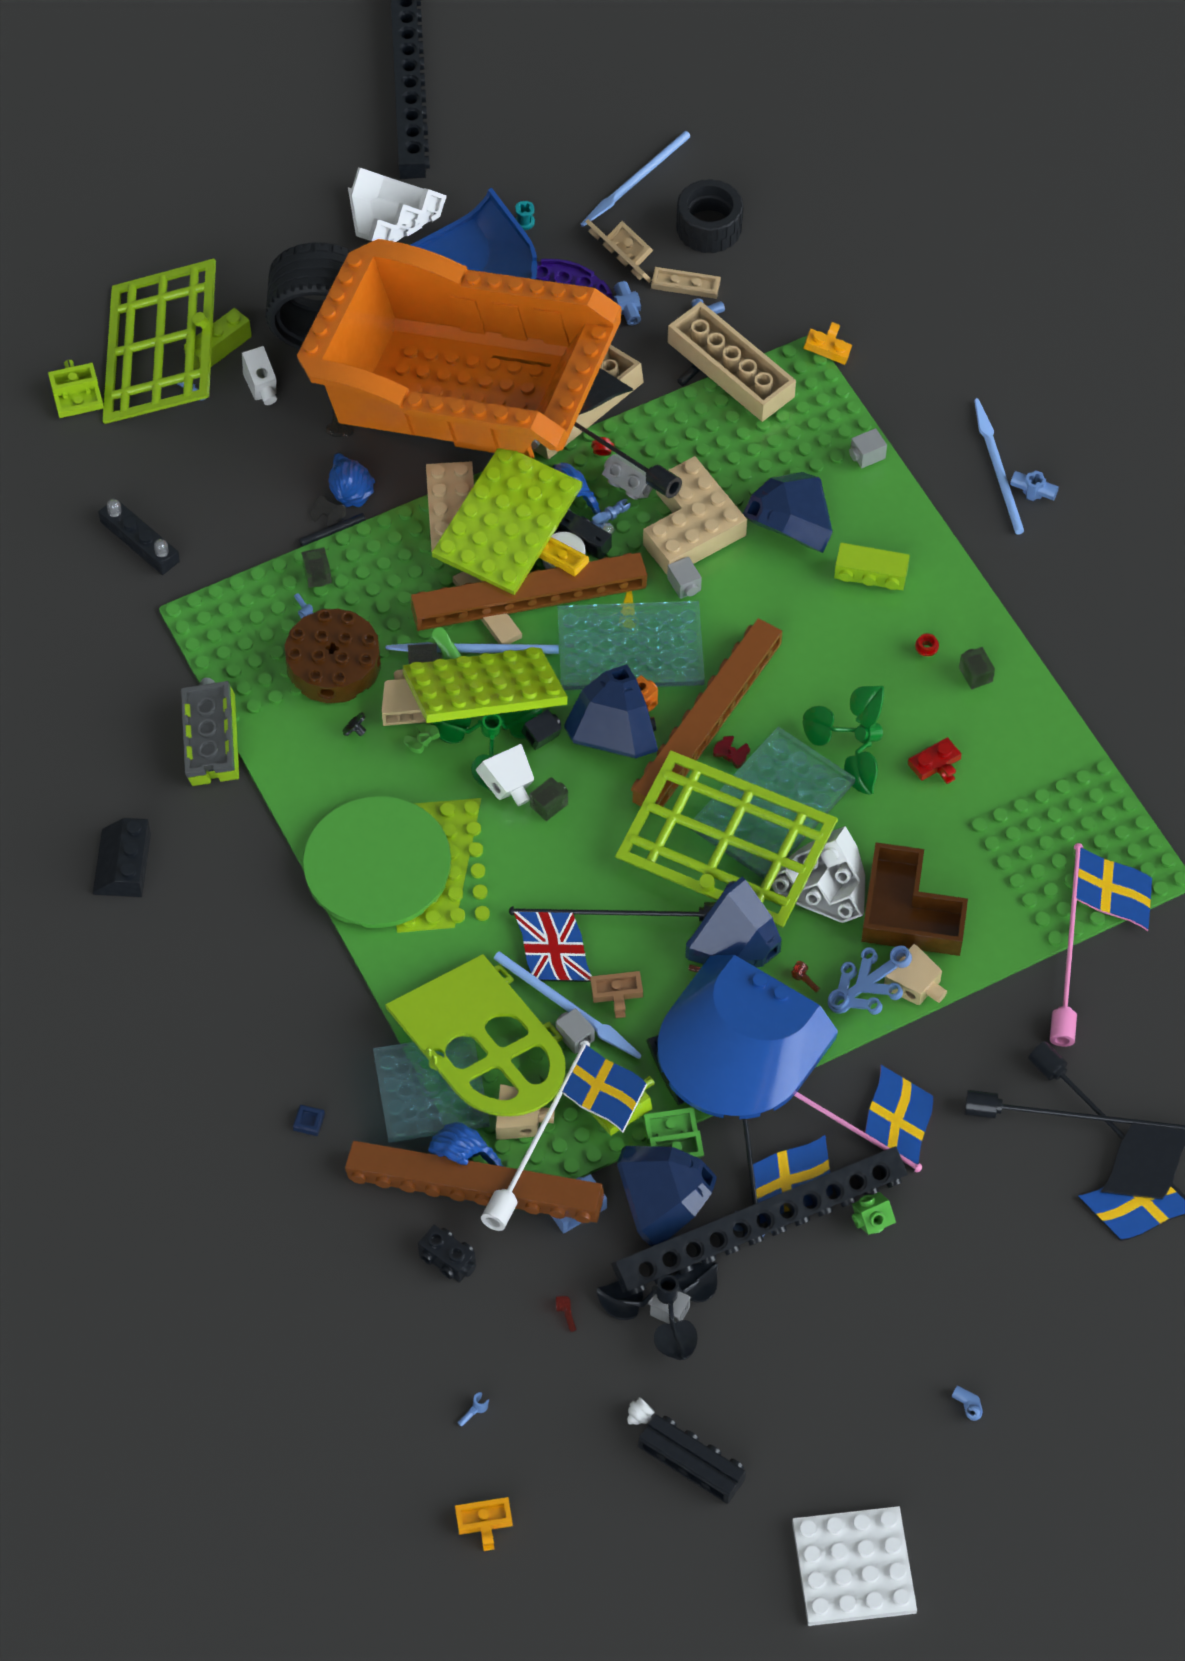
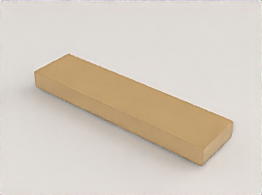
[453,572,522,644]

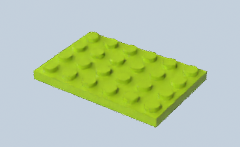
[432,448,583,595]
[403,647,568,723]
[396,798,490,933]

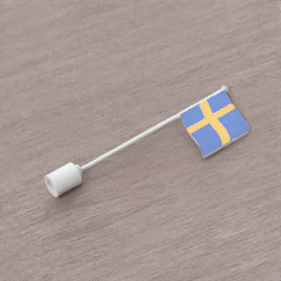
[481,1040,647,1231]

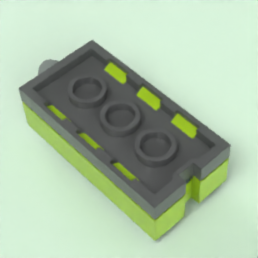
[181,678,239,786]

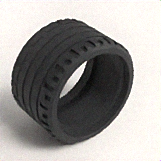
[266,242,351,350]

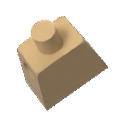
[382,670,426,726]
[884,944,947,1005]
[496,1084,555,1140]

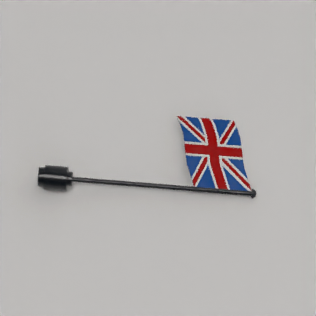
[509,902,716,982]

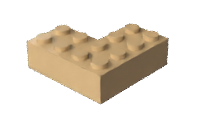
[643,456,747,575]
[426,461,474,551]

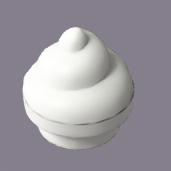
[627,1397,655,1425]

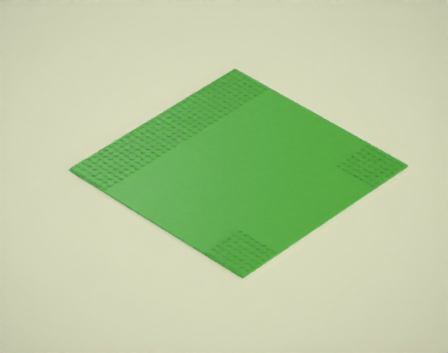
[159,336,1185,1210]

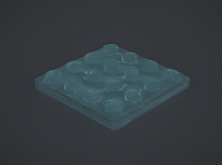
[373,1036,490,1143]

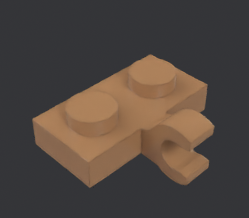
[590,971,643,1018]

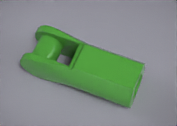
[432,627,461,660]

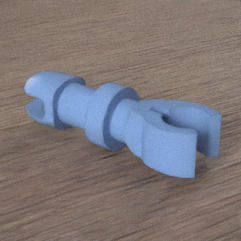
[591,499,631,527]

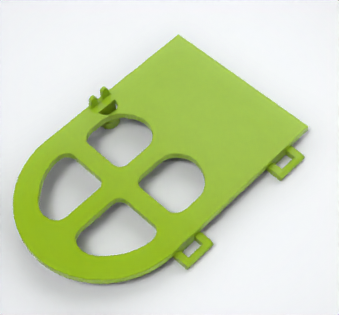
[385,954,566,1116]

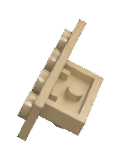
[585,219,653,283]

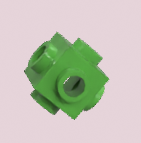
[852,1192,896,1235]

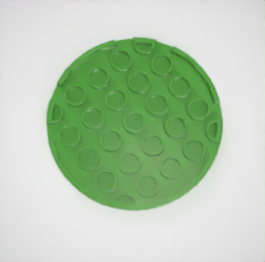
[303,796,451,928]

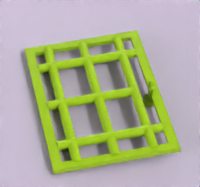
[103,258,216,424]
[615,750,838,928]

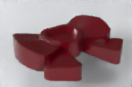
[713,736,750,768]

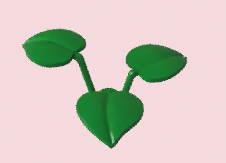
[802,686,884,795]
[430,708,543,792]

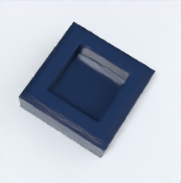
[293,1105,325,1136]

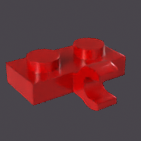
[908,737,962,784]

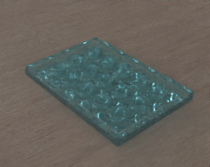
[558,601,705,690]
[691,727,855,879]

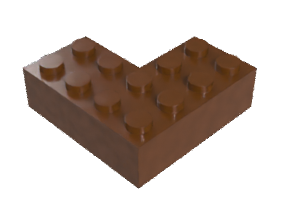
[861,842,968,956]

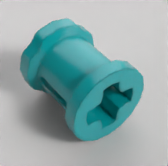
[515,201,535,230]

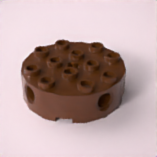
[285,609,381,704]

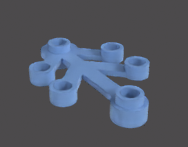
[828,946,912,1015]

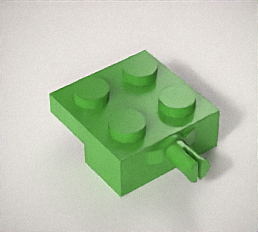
[642,1107,704,1159]

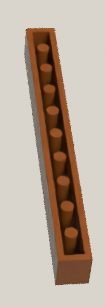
[411,552,647,631]
[631,618,783,807]
[345,1141,604,1223]

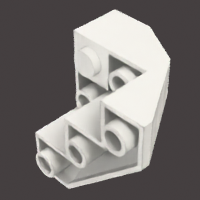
[772,826,865,923]

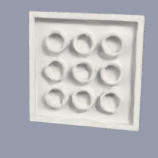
[792,1506,917,1626]

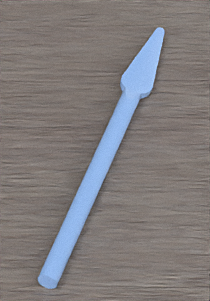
[581,131,690,227]
[974,398,1024,535]
[386,642,559,654]
[494,951,641,1059]

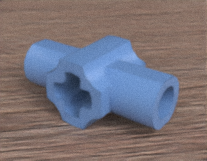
[614,281,641,326]
[1010,470,1059,501]

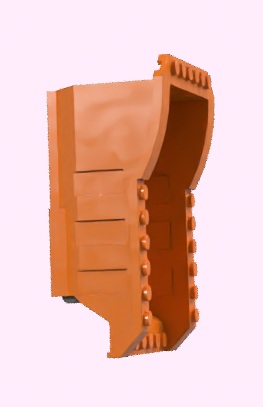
[297,239,622,458]

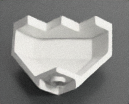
[348,167,446,242]

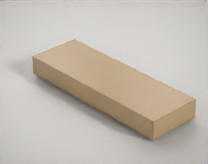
[651,267,721,299]

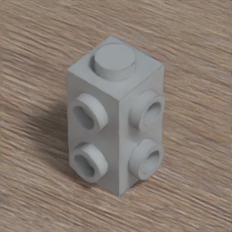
[602,454,653,500]

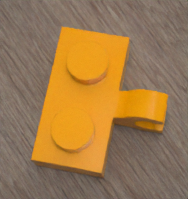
[803,322,852,365]
[455,1497,513,1551]

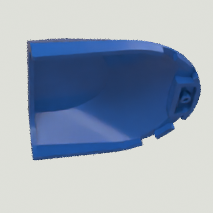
[411,188,537,279]
[657,955,838,1119]

